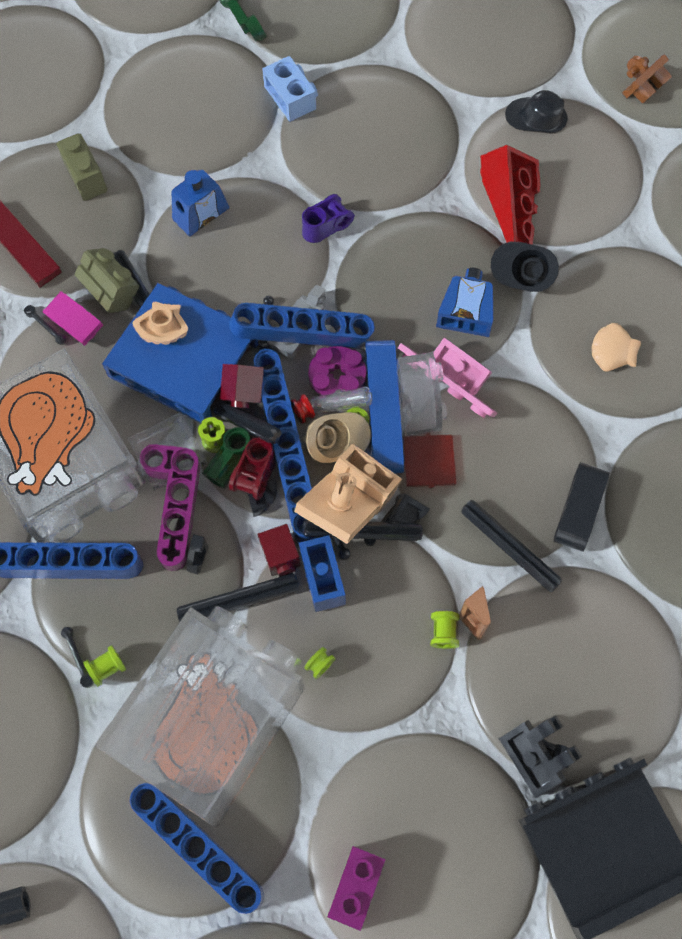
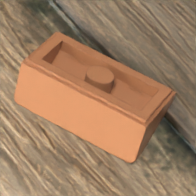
[459,586,491,640]

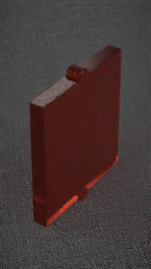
[404,433,456,489]

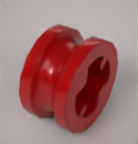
[290,394,315,424]

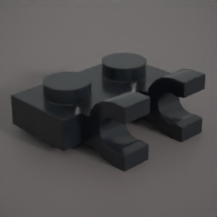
[498,715,582,798]

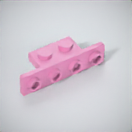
[398,338,497,418]

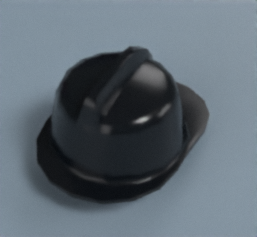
[505,90,568,133]
[490,241,559,292]

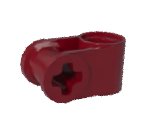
[229,437,276,500]

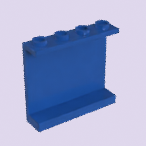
[102,283,258,423]

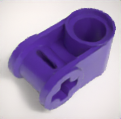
[302,194,355,243]

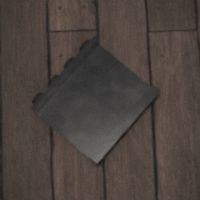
[519,757,682,939]

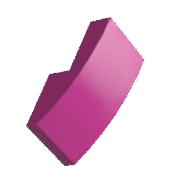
[42,291,103,346]

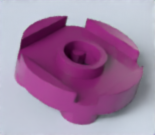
[308,346,366,403]

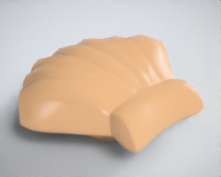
[132,302,188,345]
[591,323,641,372]

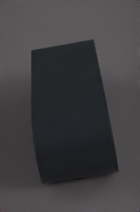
[553,462,610,552]

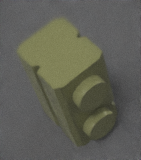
[56,133,108,201]
[75,248,139,313]

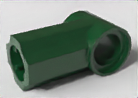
[202,427,251,489]

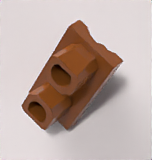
[622,54,672,104]

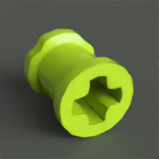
[198,417,226,453]
[430,611,460,649]
[83,645,127,687]

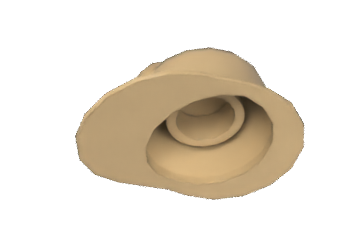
[302,412,371,463]

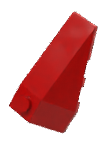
[480,145,541,245]

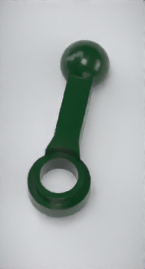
[220,0,267,42]

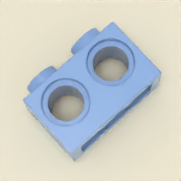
[262,56,318,122]

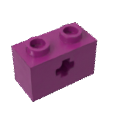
[327,846,386,931]

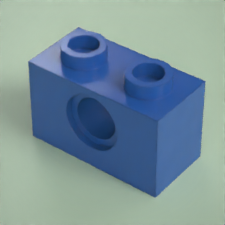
[299,535,346,612]

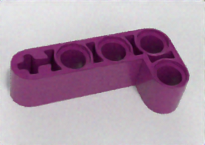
[140,444,200,571]

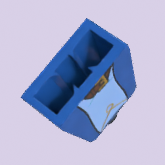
[171,170,229,237]
[436,267,493,337]

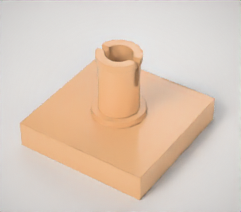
[294,473,381,544]

